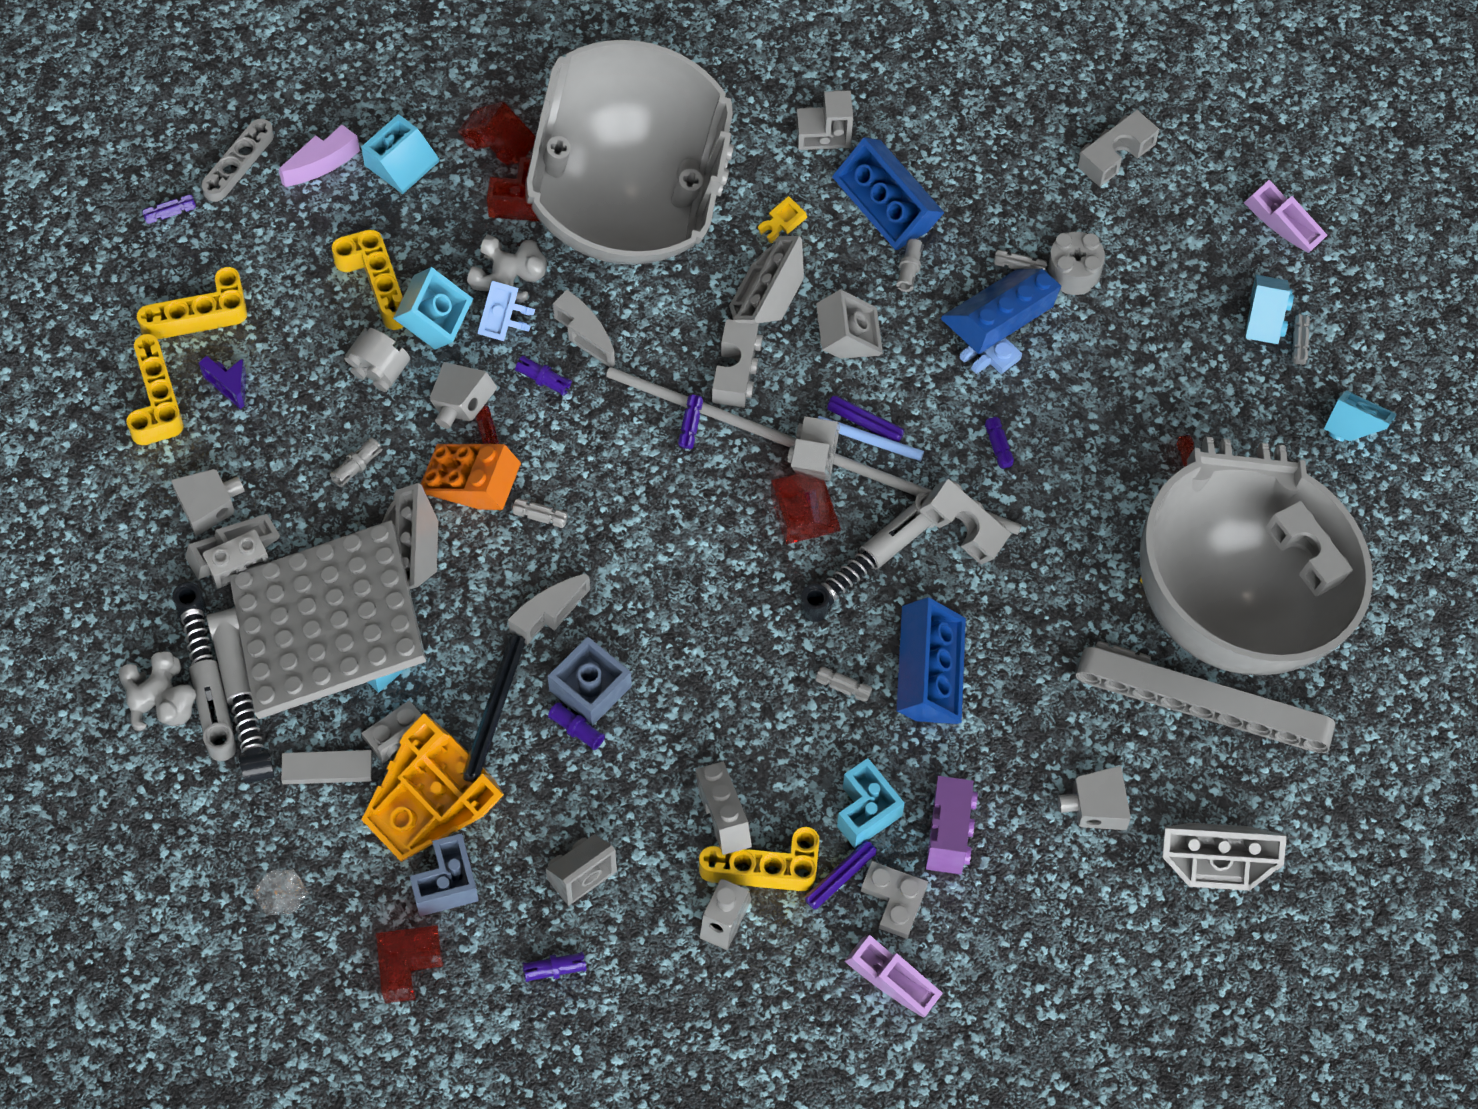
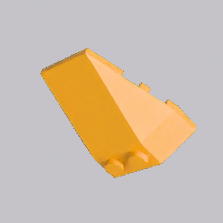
[361,713,504,861]

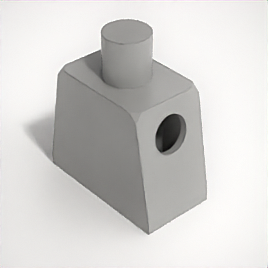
[430,362,497,429]
[171,469,245,536]
[1058,766,1131,830]
[700,879,751,950]

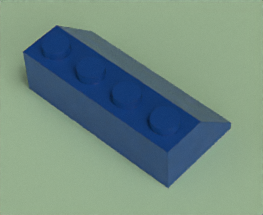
[832,137,944,250]
[941,269,1061,354]
[897,597,966,724]

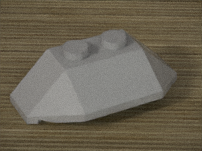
[729,236,804,323]
[382,483,438,589]
[1162,823,1286,891]

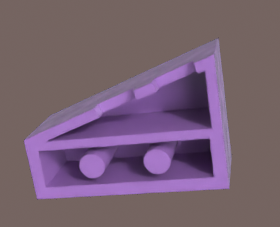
[926,776,978,875]

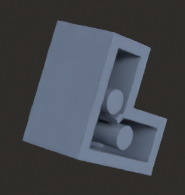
[410,833,479,916]

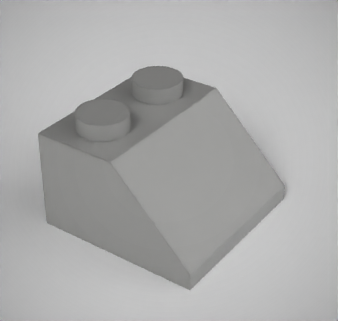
[816,289,883,359]
[546,834,617,906]

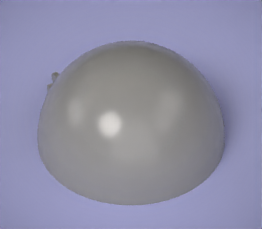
[1140,436,1373,675]

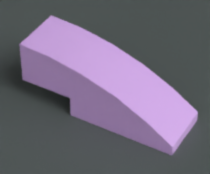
[279,125,360,187]
[1244,180,1328,253]
[845,935,943,1017]

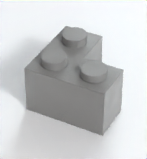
[796,90,853,150]
[788,416,840,481]

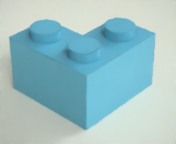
[1245,274,1294,344]
[837,758,905,849]

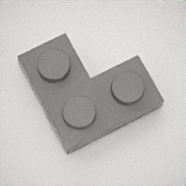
[861,861,928,939]

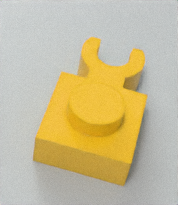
[758,196,808,243]

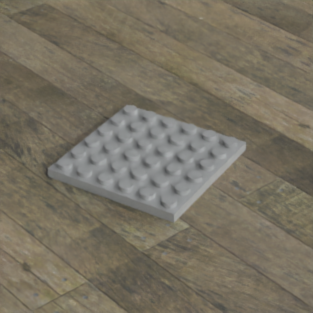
[229,520,427,719]

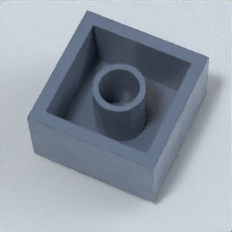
[548,637,632,726]

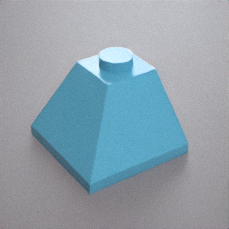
[1324,390,1397,442]

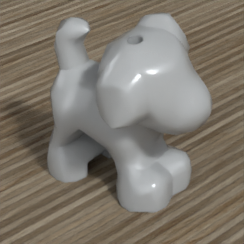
[467,234,547,303]
[118,652,196,731]

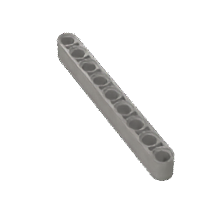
[1076,647,1336,753]

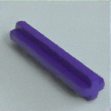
[827,395,904,442]
[805,841,876,909]

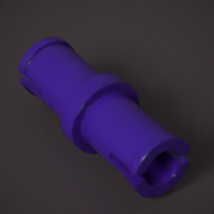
[515,355,572,396]
[548,702,605,750]
[522,952,586,982]

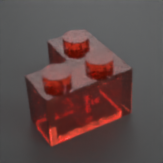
[458,102,536,165]
[487,157,540,221]
[376,925,443,1003]

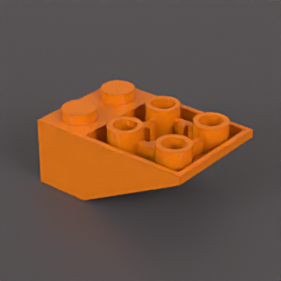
[421,444,521,510]

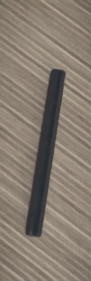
[463,634,525,783]

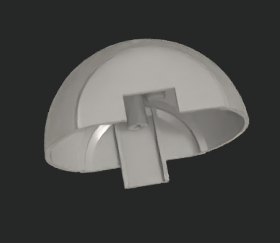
[525,40,734,265]

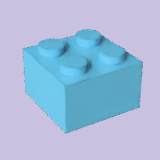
[393,267,473,350]

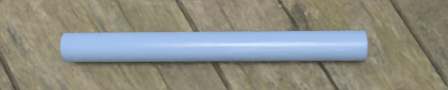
[818,416,924,462]

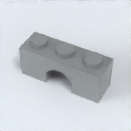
[1078,110,1159,187]
[712,319,763,408]
[918,479,1011,565]
[1264,501,1353,597]
[695,761,752,855]

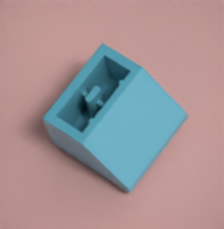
[361,114,439,194]

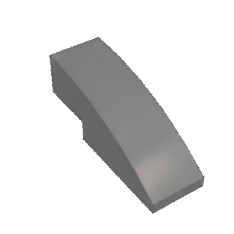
[553,289,615,368]
[185,514,280,579]
[508,574,590,645]

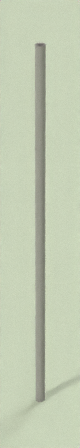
[606,367,1022,535]

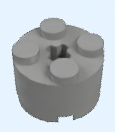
[1047,232,1105,295]
[344,328,410,392]

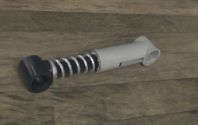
[800,490,936,622]
[172,582,237,761]
[206,608,275,785]

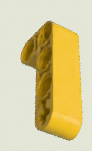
[332,230,404,330]
[137,267,247,339]
[126,334,183,445]
[699,827,819,891]

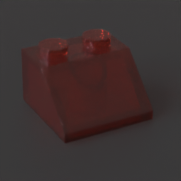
[771,474,841,544]

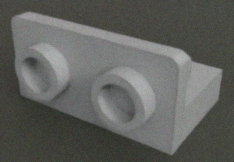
[203,530,269,589]
[361,700,421,763]

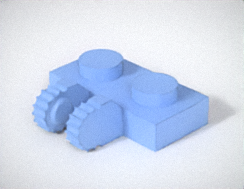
[477,281,535,341]
[959,338,1022,374]

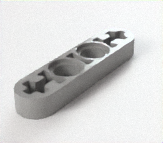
[202,119,274,202]

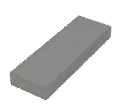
[281,750,372,784]

